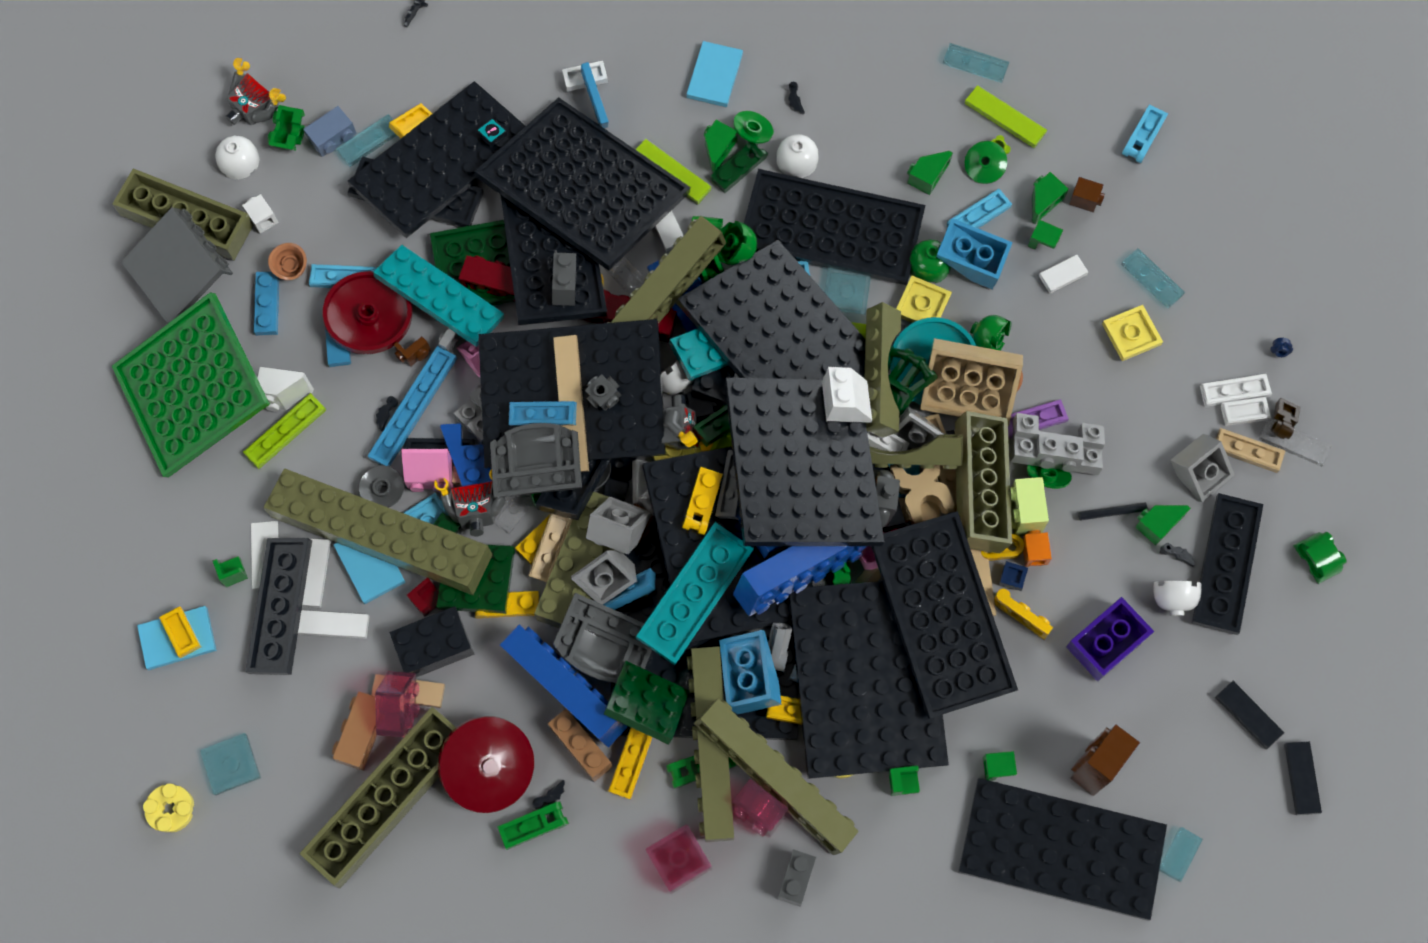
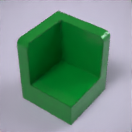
[1028,219,1063,250]
[212,556,248,587]
[983,751,1017,781]
[888,766,920,796]

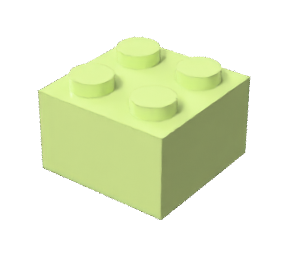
[1010,477,1049,536]

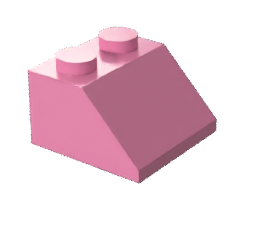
[402,449,453,492]

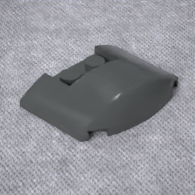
[490,423,582,498]
[553,593,652,683]

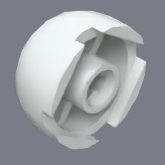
[777,134,819,178]
[215,135,260,180]
[661,360,695,395]
[1153,581,1201,616]

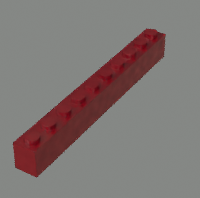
[459,255,677,343]

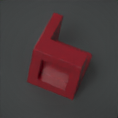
[407,577,439,617]

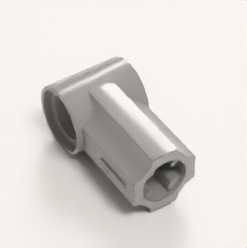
[768,623,792,672]

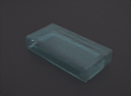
[1160,827,1203,882]

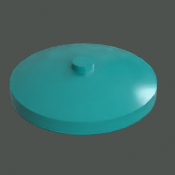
[890,317,976,405]

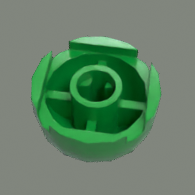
[717,221,757,266]
[910,239,951,283]
[970,315,1012,351]

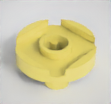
[143,783,194,833]

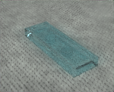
[943,43,1009,83]
[337,114,397,167]
[1121,248,1185,309]

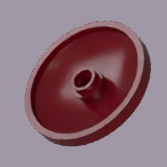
[323,271,412,354]
[438,716,534,813]

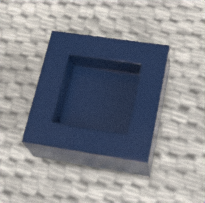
[999,561,1028,591]

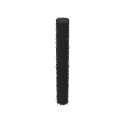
[1078,502,1148,521]

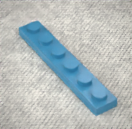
[368,346,457,466]

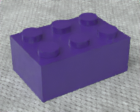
[1066,597,1154,682]

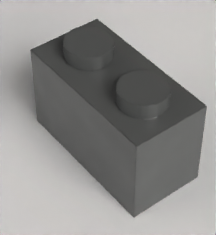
[552,253,576,306]
[778,849,816,907]

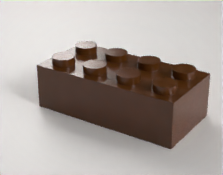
[1070,724,1140,796]

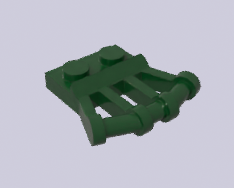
[888,346,938,418]

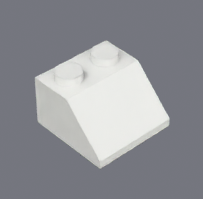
[257,367,314,412]
[822,367,872,422]

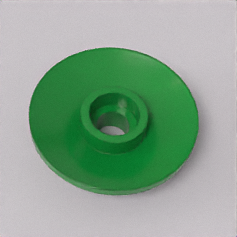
[733,111,774,144]
[964,141,1008,184]
[1027,465,1072,489]

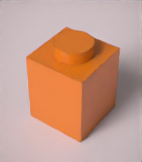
[1022,530,1052,567]

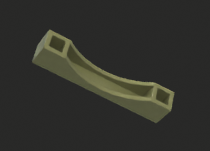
[865,302,901,438]
[869,434,963,469]

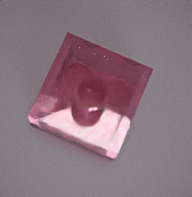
[375,671,420,737]
[732,779,788,838]
[645,824,712,895]

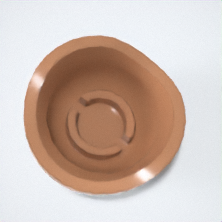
[268,243,307,280]

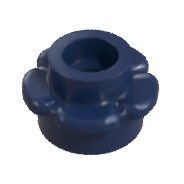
[1270,337,1293,358]

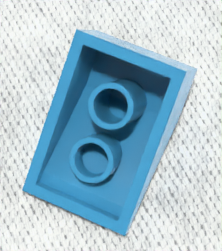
[936,218,1013,290]
[719,630,782,714]

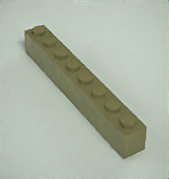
[687,647,734,843]
[694,698,859,855]

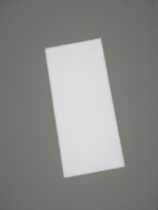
[251,521,279,589]

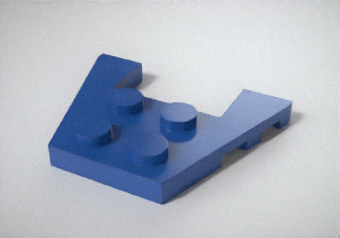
[440,423,493,487]

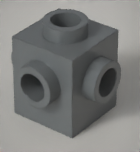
[585,374,621,411]

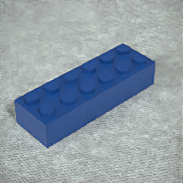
[733,546,867,616]
[500,624,628,748]

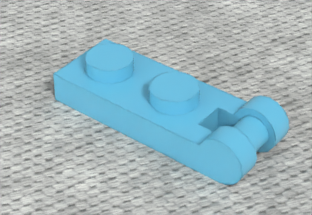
[1122,104,1168,163]

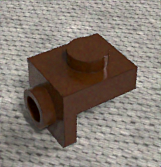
[393,336,431,367]

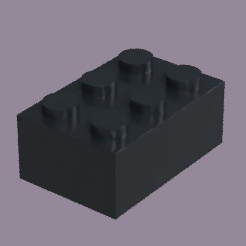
[389,606,475,679]

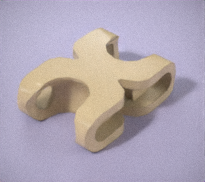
[890,464,954,525]

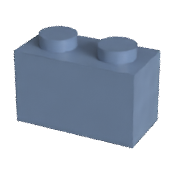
[303,106,357,157]

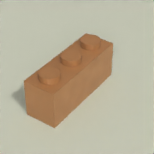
[332,691,389,771]
[548,709,613,782]

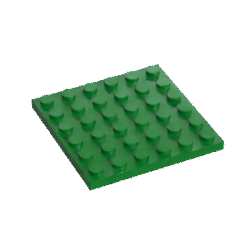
[112,292,270,478]

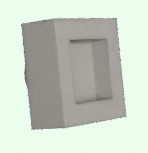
[438,328,460,353]

